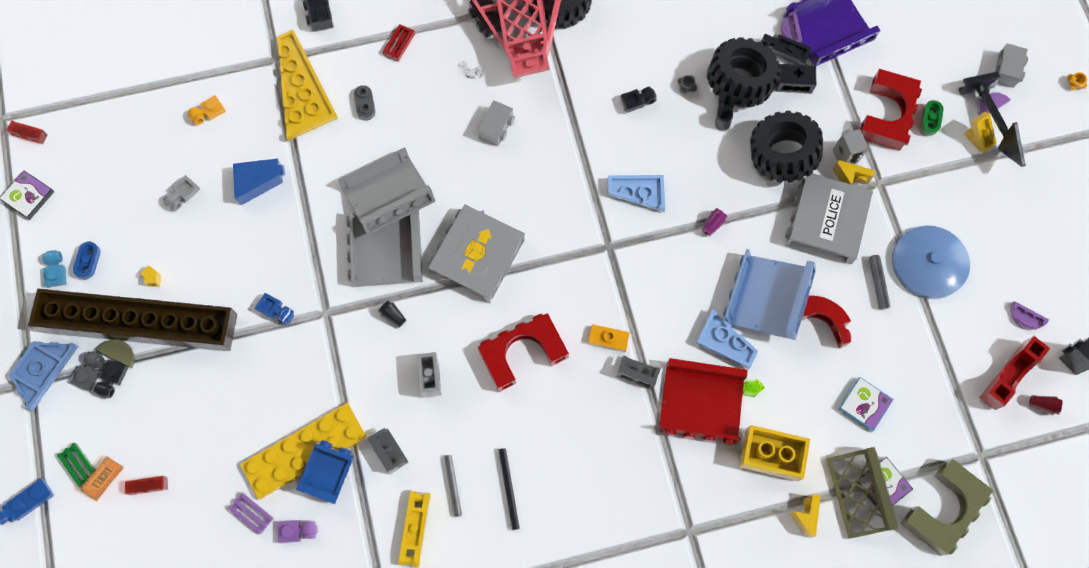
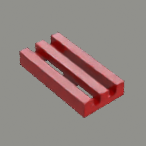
[382,24,415,62]

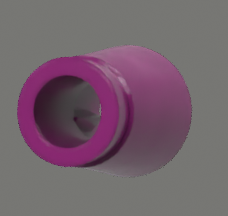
[701,208,728,237]

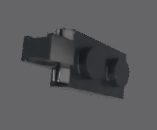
[761,33,812,65]

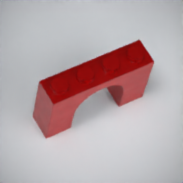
[860,68,922,151]
[478,313,569,392]

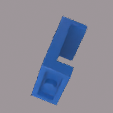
[296,440,354,504]

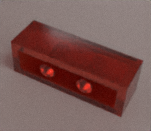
[6,120,48,144]
[125,476,168,495]

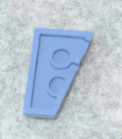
[608,175,665,212]
[696,309,758,370]

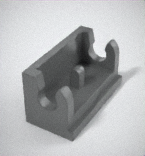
[616,355,661,389]
[367,428,409,474]

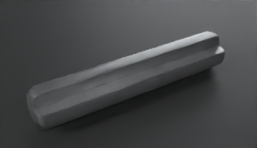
[869,255,891,310]

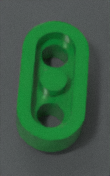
[920,100,944,136]

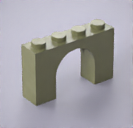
[900,459,994,556]

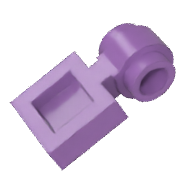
[278,520,318,544]

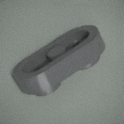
[354,85,376,121]

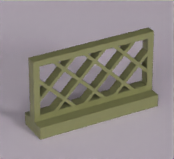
[827,447,899,539]

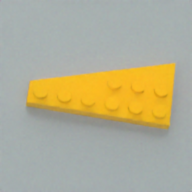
[277,30,338,141]

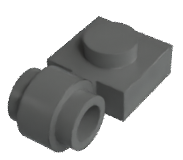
[70,351,105,391]

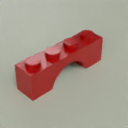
[979,336,1051,410]

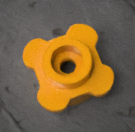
[1067,72,1087,90]

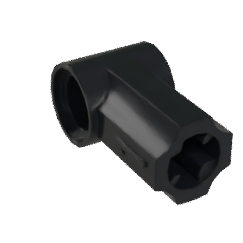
[715,96,734,131]

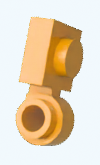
[188,95,226,125]

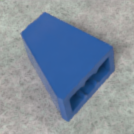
[233,158,285,205]

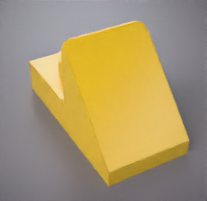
[964,112,997,153]
[833,160,875,185]
[790,494,821,538]

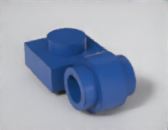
[254,292,294,325]

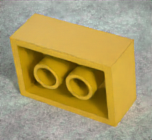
[739,425,810,481]

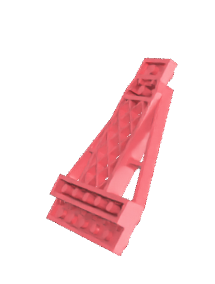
[472,0,561,78]

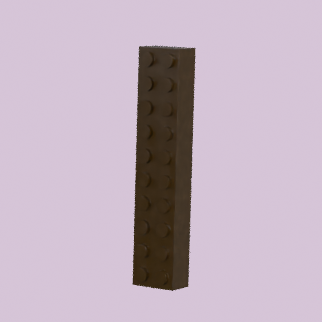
[28,288,238,351]

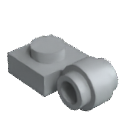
[163,175,200,211]

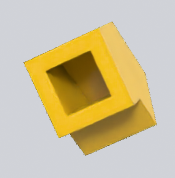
[140,265,161,287]

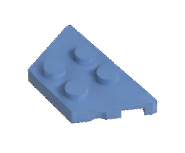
[9,341,79,411]

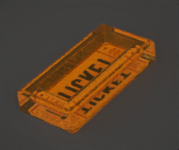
[79,455,124,501]

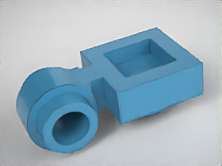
[42,250,67,288]

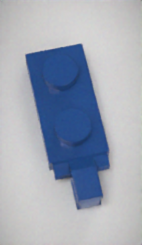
[0,478,54,525]

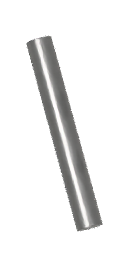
[444,455,462,517]

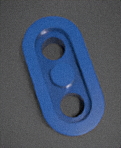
[73,241,101,280]

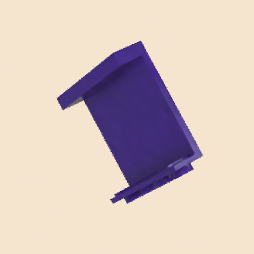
[783,0,881,66]

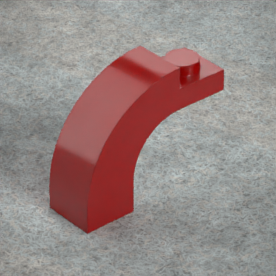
[802,296,852,349]

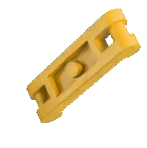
[398,490,431,568]

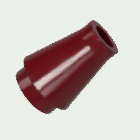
[1029,395,1063,415]

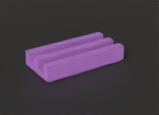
[228,492,274,535]

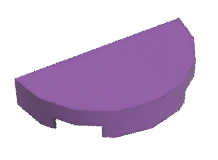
[781,10,803,44]
[978,92,1011,115]
[1010,301,1050,330]

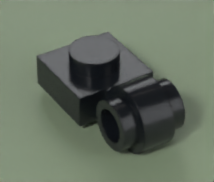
[620,86,657,113]
[94,360,129,399]

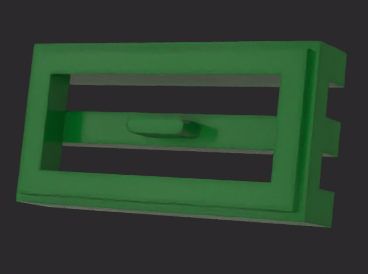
[57,442,96,487]

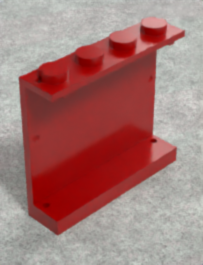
[659,358,748,445]

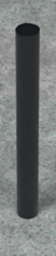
[498,448,520,531]

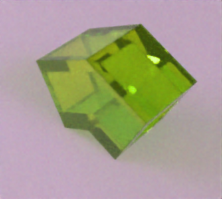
[743,379,766,398]

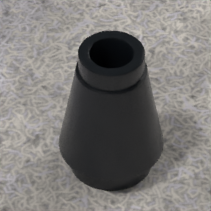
[378,300,407,328]

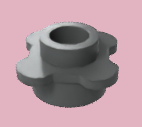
[677,75,698,94]

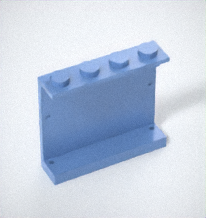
[723,249,816,340]

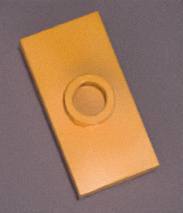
[588,324,630,352]

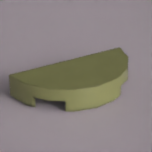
[97,339,135,368]

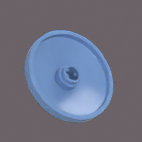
[892,225,970,299]

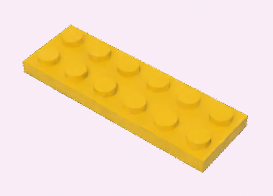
[240,403,367,500]

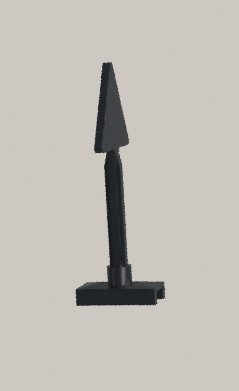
[958,71,1026,167]

